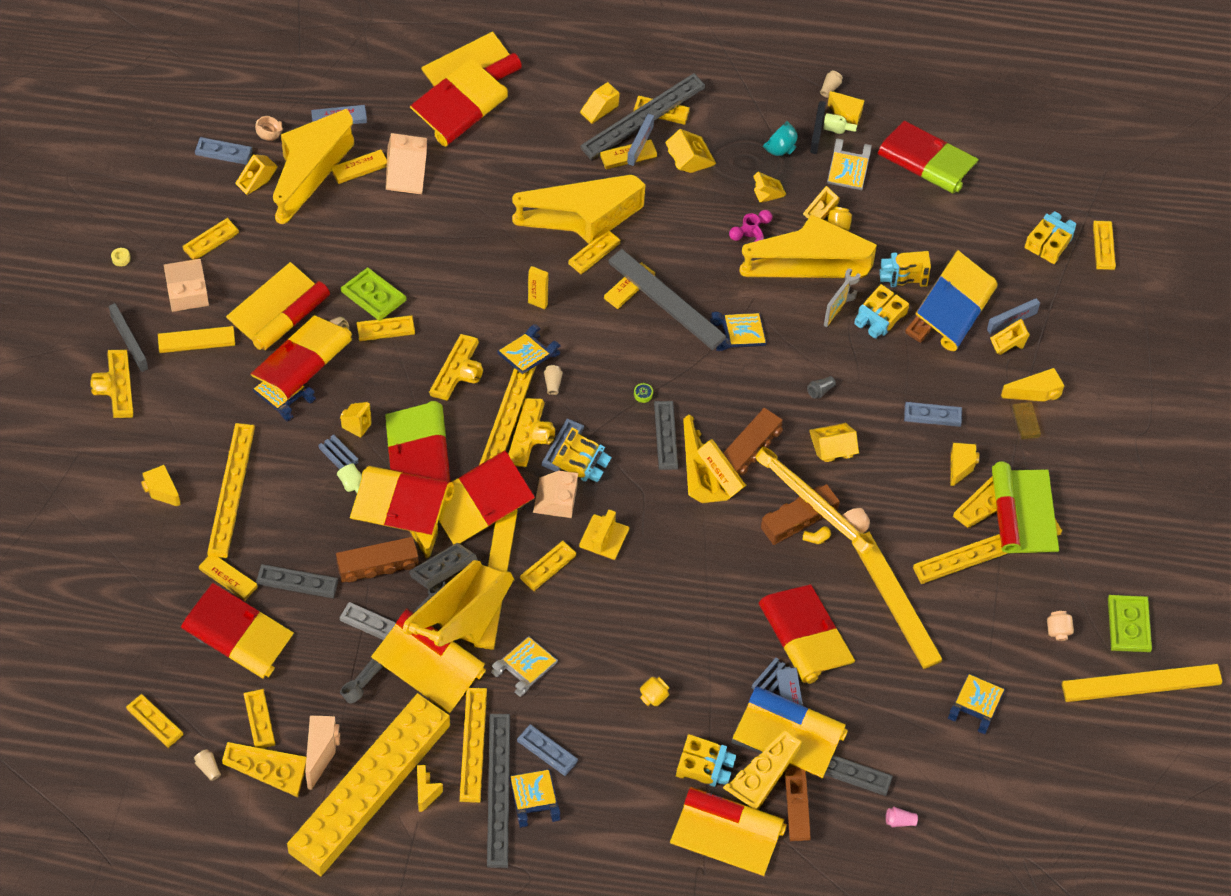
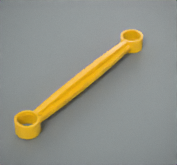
[755,447,875,554]

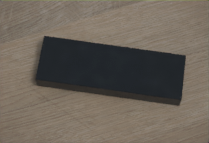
[810,101,826,154]

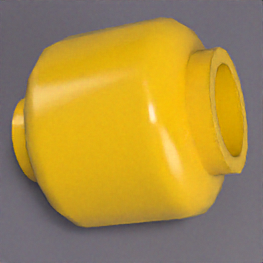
[827,207,852,231]
[640,677,670,707]

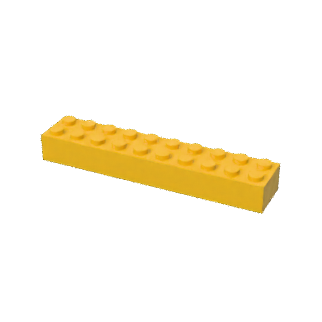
[287,693,450,877]

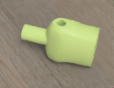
[824,113,857,134]
[337,463,362,493]

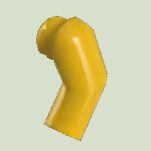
[802,526,831,544]

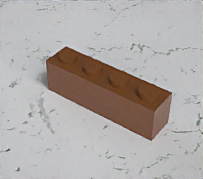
[723,408,783,476]
[761,484,840,545]
[336,537,419,583]

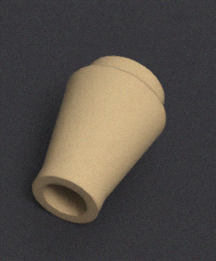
[820,71,843,98]
[544,365,563,395]
[194,749,221,781]

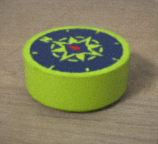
[634,383,653,403]

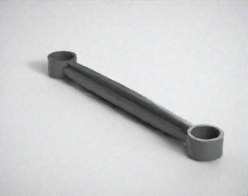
[340,581,446,703]

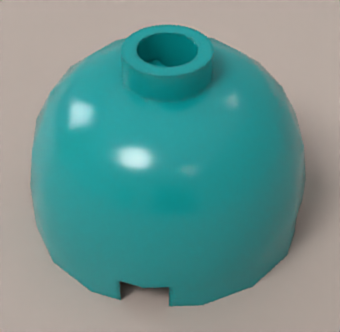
[763,121,798,156]

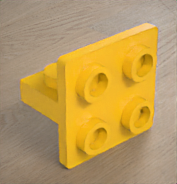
[579,510,629,560]

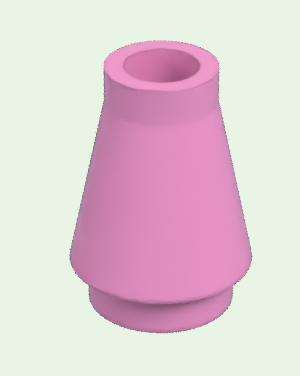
[886,807,918,827]

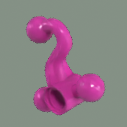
[729,210,772,242]

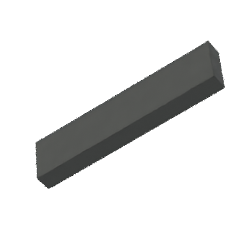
[109,303,148,372]
[654,401,678,470]
[256,564,339,598]

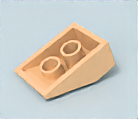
[386,133,427,195]
[164,259,209,312]
[305,716,340,790]

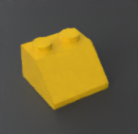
[665,129,716,173]
[810,423,859,462]

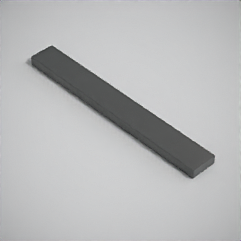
[581,73,705,161]
[608,249,726,350]
[487,714,510,868]
[732,723,893,796]

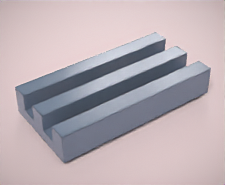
[319,434,358,469]
[752,658,790,693]

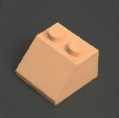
[533,471,578,518]

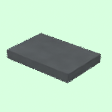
[409,543,478,589]

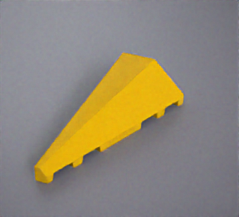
[683,415,730,503]

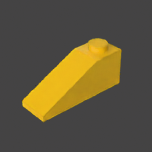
[1001,368,1064,401]

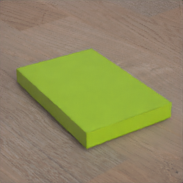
[341,267,407,321]
[1108,595,1152,652]

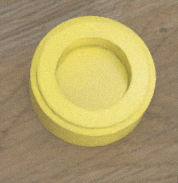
[111,248,131,267]

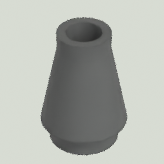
[807,376,836,399]

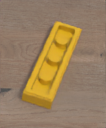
[158,326,235,353]

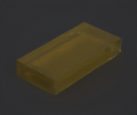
[1012,402,1041,440]

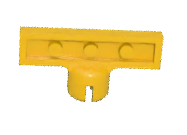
[429,334,483,401]
[91,350,133,418]
[508,398,555,467]

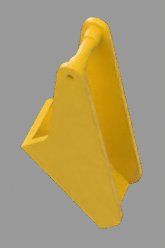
[273,109,354,224]
[512,175,645,244]
[739,214,877,278]
[403,560,514,646]

